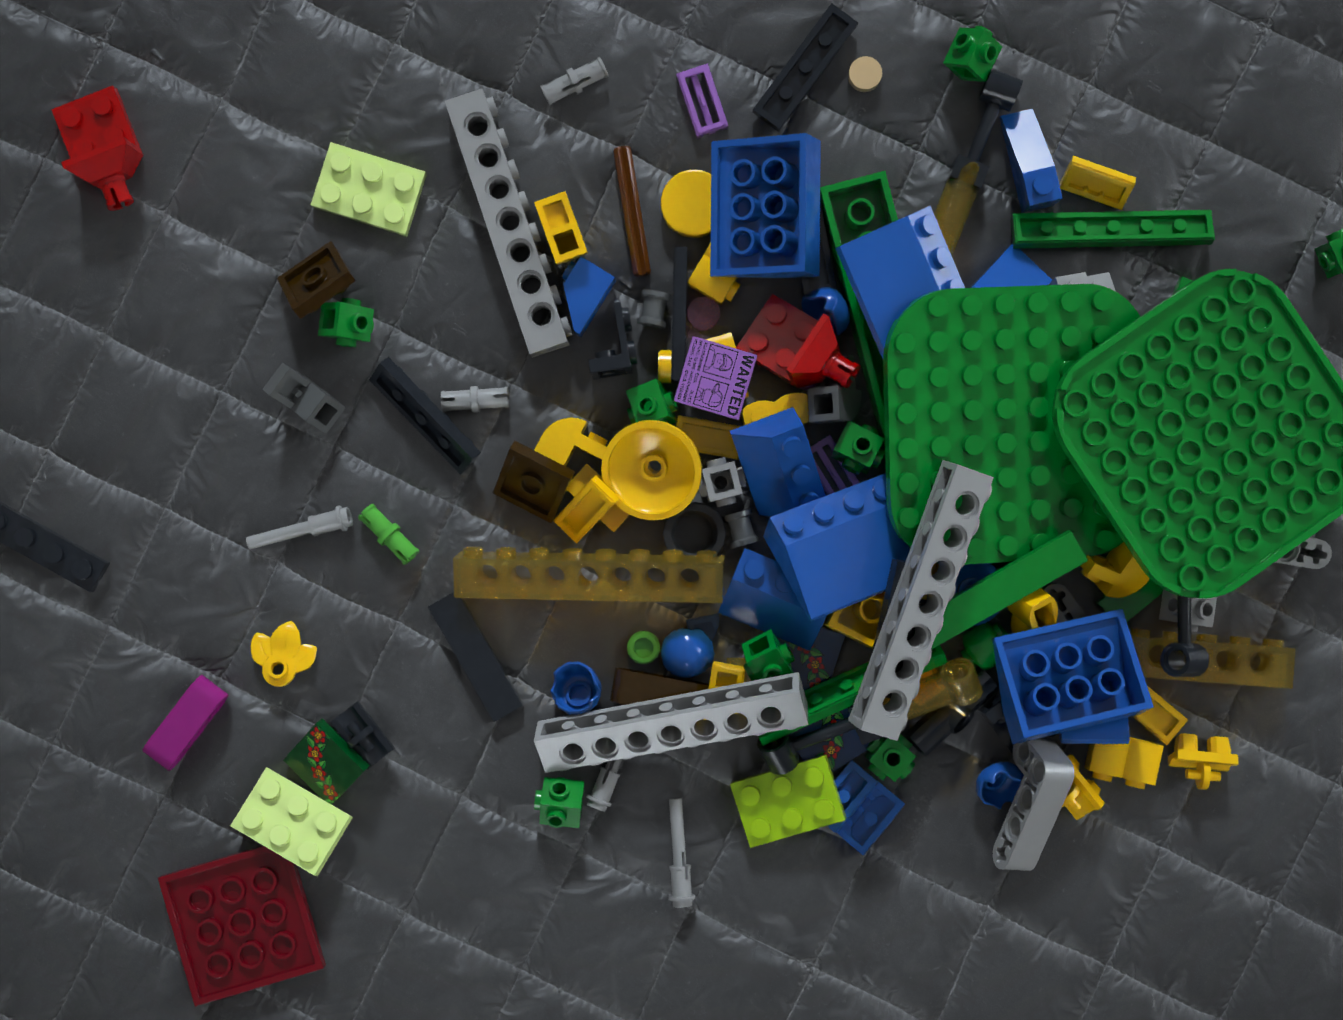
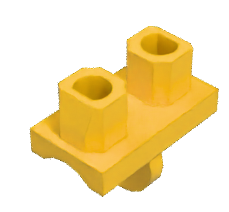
[1168,733,1238,790]
[1062,754,1105,820]

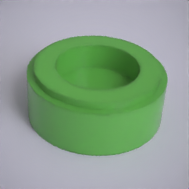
[627,630,660,664]

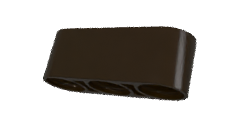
[610,667,709,705]

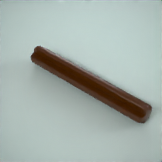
[613,146,651,277]

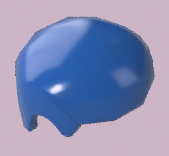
[801,287,851,336]
[660,627,715,678]
[550,662,602,715]
[975,762,1024,809]

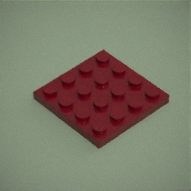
[158,845,326,1007]

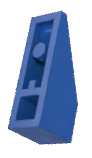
[999,109,1062,213]

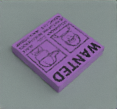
[674,336,757,420]

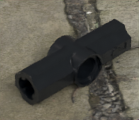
[905,667,998,757]

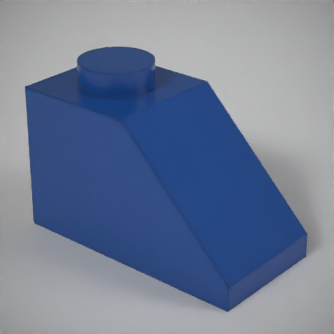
[562,256,616,338]

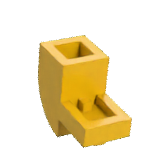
[534,191,588,265]
[534,418,608,466]
[1080,542,1150,598]

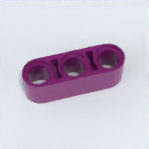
[142,675,229,772]

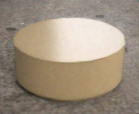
[848,56,882,92]

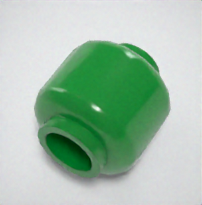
[961,621,1008,670]

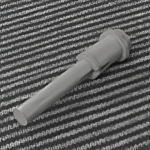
[246,505,353,550]
[587,759,622,812]
[669,798,695,908]

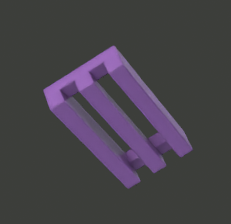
[676,63,728,139]
[811,435,859,495]

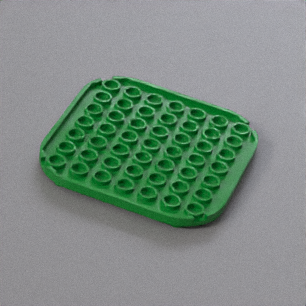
[1052,269,1343,598]
[883,284,1140,565]

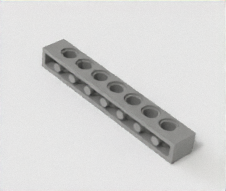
[445,88,573,358]
[848,460,994,741]
[534,672,808,773]

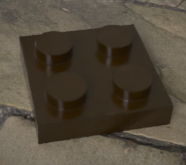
[277,241,356,319]
[493,441,575,523]

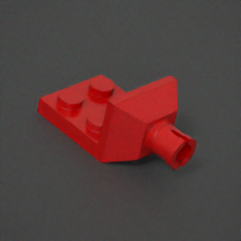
[51,85,143,211]
[736,294,860,388]

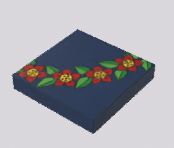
[777,627,845,691]
[789,708,869,772]

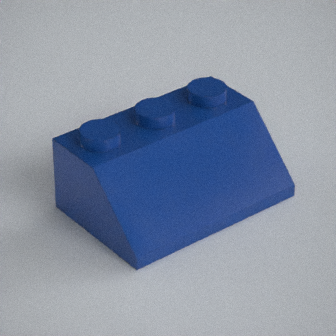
[730,407,826,517]
[718,548,827,651]

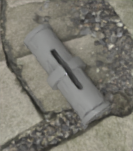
[540,57,609,106]
[441,386,510,412]

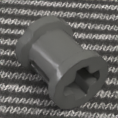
[637,290,671,328]
[722,509,760,549]

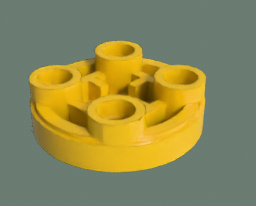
[661,170,711,238]

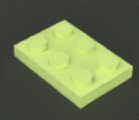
[311,142,427,237]
[230,767,353,877]

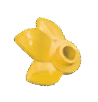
[251,621,317,687]

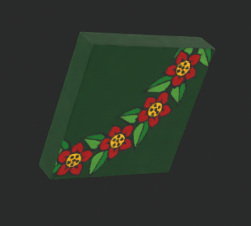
[283,719,370,805]

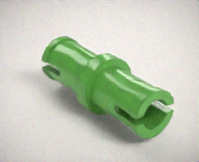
[358,504,420,565]

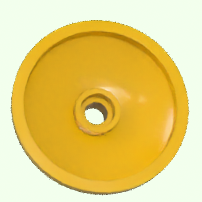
[601,420,702,520]

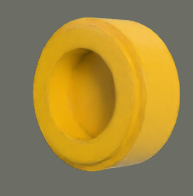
[658,350,672,383]

